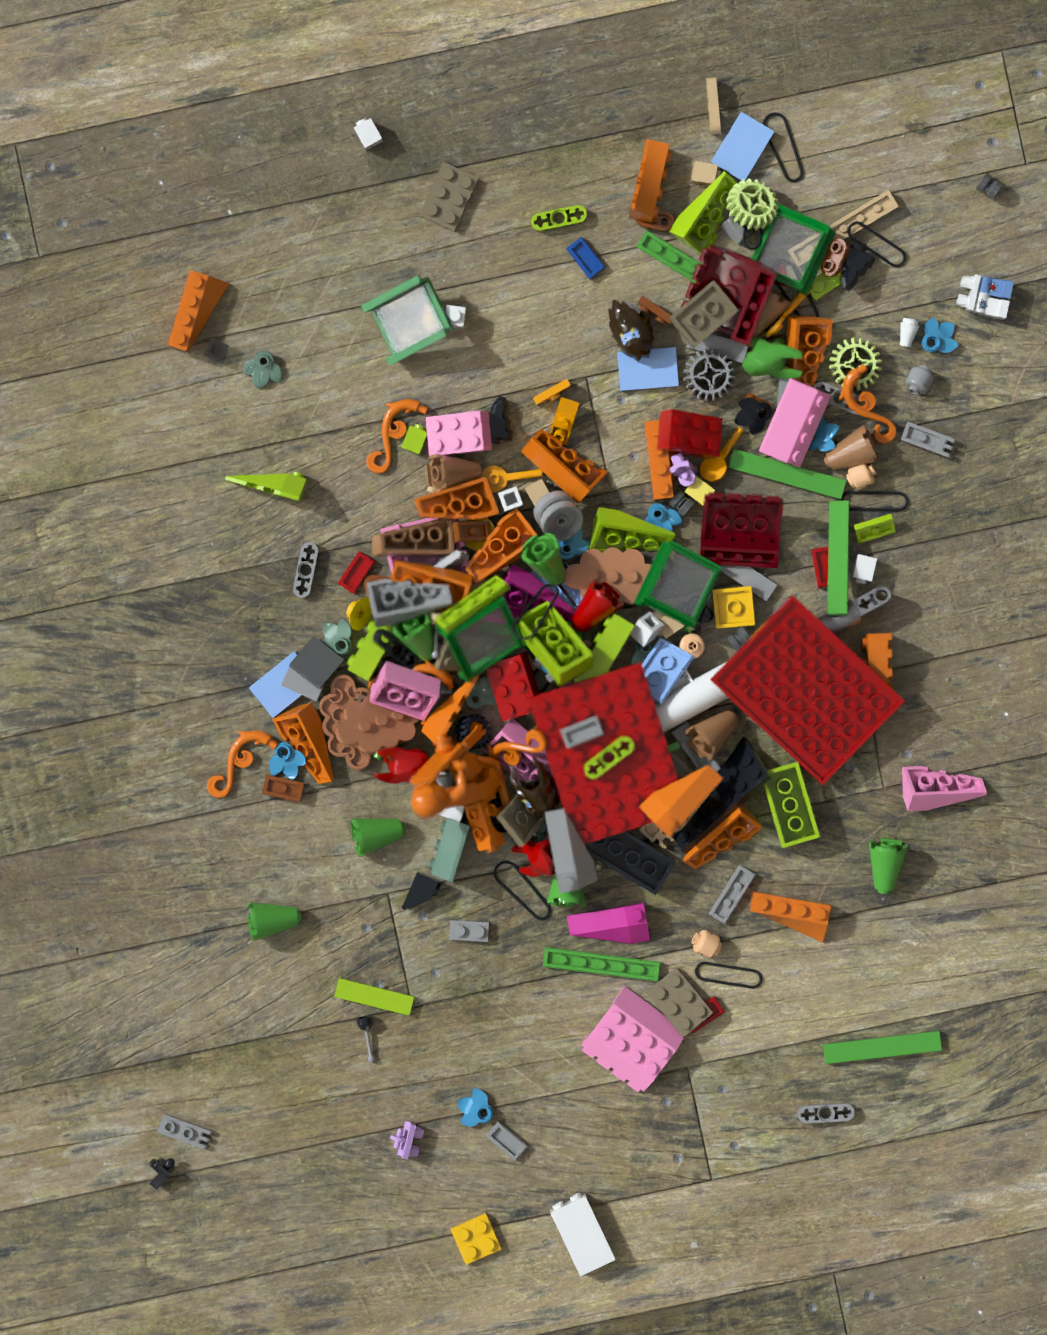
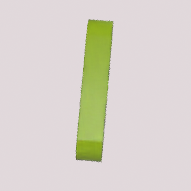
[531,205,587,232]
[584,736,634,779]

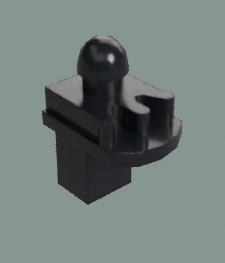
[149,1157,175,1190]

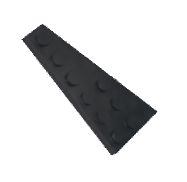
[674,736,772,854]

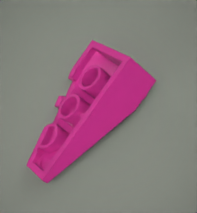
[500,564,575,621]
[567,902,650,944]

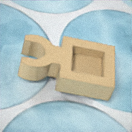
[638,822,674,849]

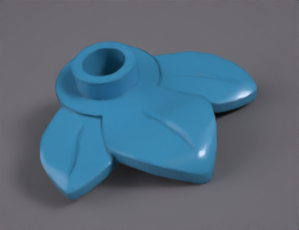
[922,317,959,353]
[808,417,840,452]
[645,503,682,531]
[558,528,590,560]
[269,742,306,780]
[457,1088,494,1127]

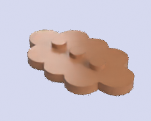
[564,547,661,604]
[319,675,371,770]
[336,695,420,755]

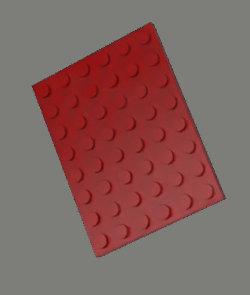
[710,594,905,785]
[528,662,678,844]

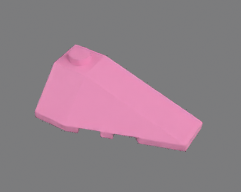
[902,766,987,811]

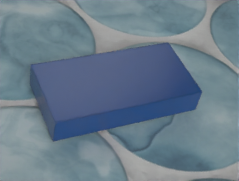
[566,236,605,280]

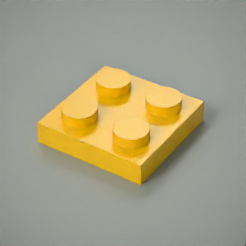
[712,585,755,629]
[450,1213,502,1265]

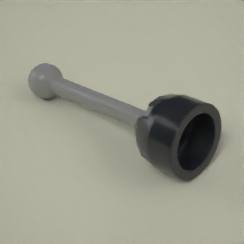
[356,1015,375,1063]

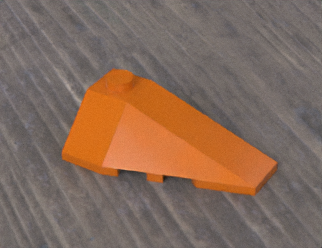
[786,315,833,387]
[414,477,499,520]
[390,560,473,612]
[421,673,481,741]
[683,804,763,869]

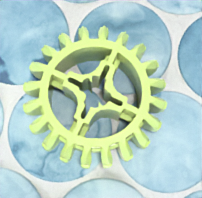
[726,178,779,231]
[829,338,882,391]

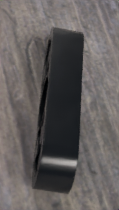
[373,628,418,669]

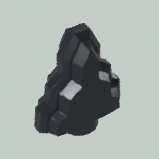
[837,244,875,291]
[489,396,513,444]

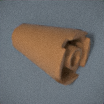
[753,289,791,337]
[824,425,881,470]
[426,454,482,493]
[685,710,739,761]

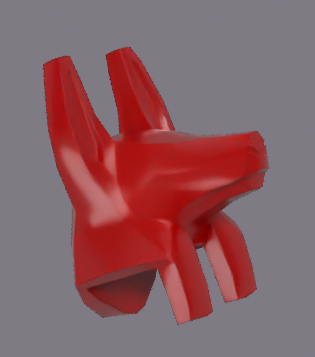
[374,747,429,784]
[511,839,556,877]

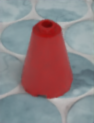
[571,578,624,632]

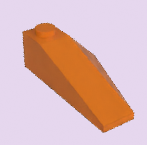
[465,508,537,585]
[272,703,334,784]
[639,765,723,837]

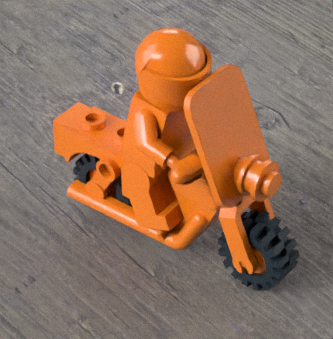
[410,713,511,853]

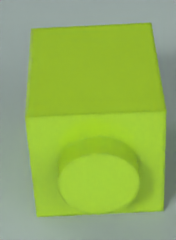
[401,424,427,455]

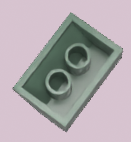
[429,818,470,882]

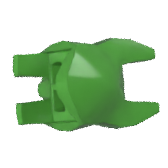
[743,337,803,379]

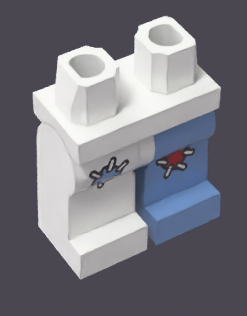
[956,275,1014,320]

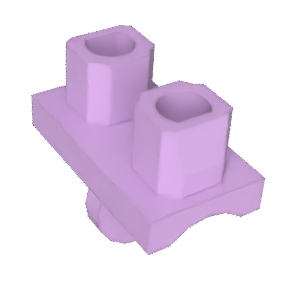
[670,453,699,487]
[390,1120,424,1160]

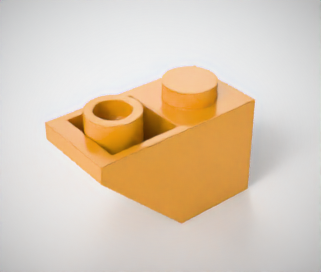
[550,397,579,446]

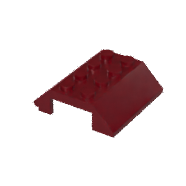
[681,245,777,346]
[700,492,783,568]

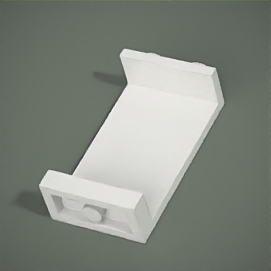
[550,1193,616,1276]

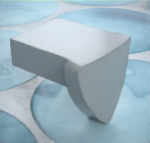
[721,217,748,245]

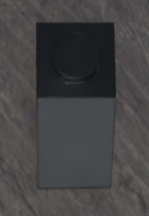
[402,871,441,910]

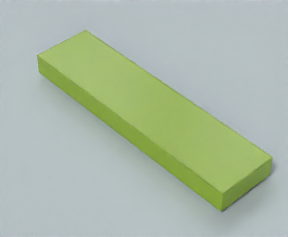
[435,575,509,633]
[334,977,414,1016]

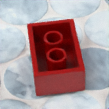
[657,409,723,459]
[486,652,540,721]

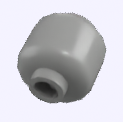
[905,365,934,395]

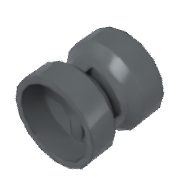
[976,173,1003,200]
[668,490,695,517]
[726,626,751,651]

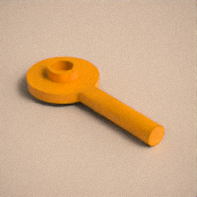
[764,292,809,338]
[700,427,744,482]
[480,465,543,493]

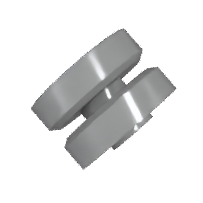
[533,491,583,541]

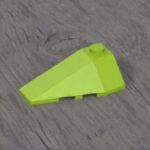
[669,172,737,255]
[225,471,308,502]
[589,507,675,553]

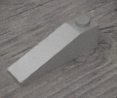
[367,579,452,628]
[545,808,597,893]

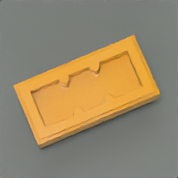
[533,379,571,405]

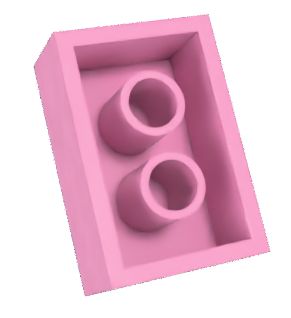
[426,411,492,456]
[370,661,440,721]

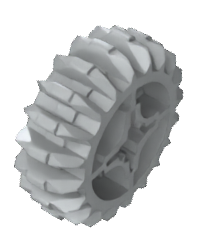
[683,348,736,401]

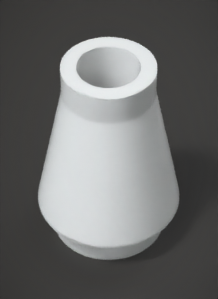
[900,318,919,347]

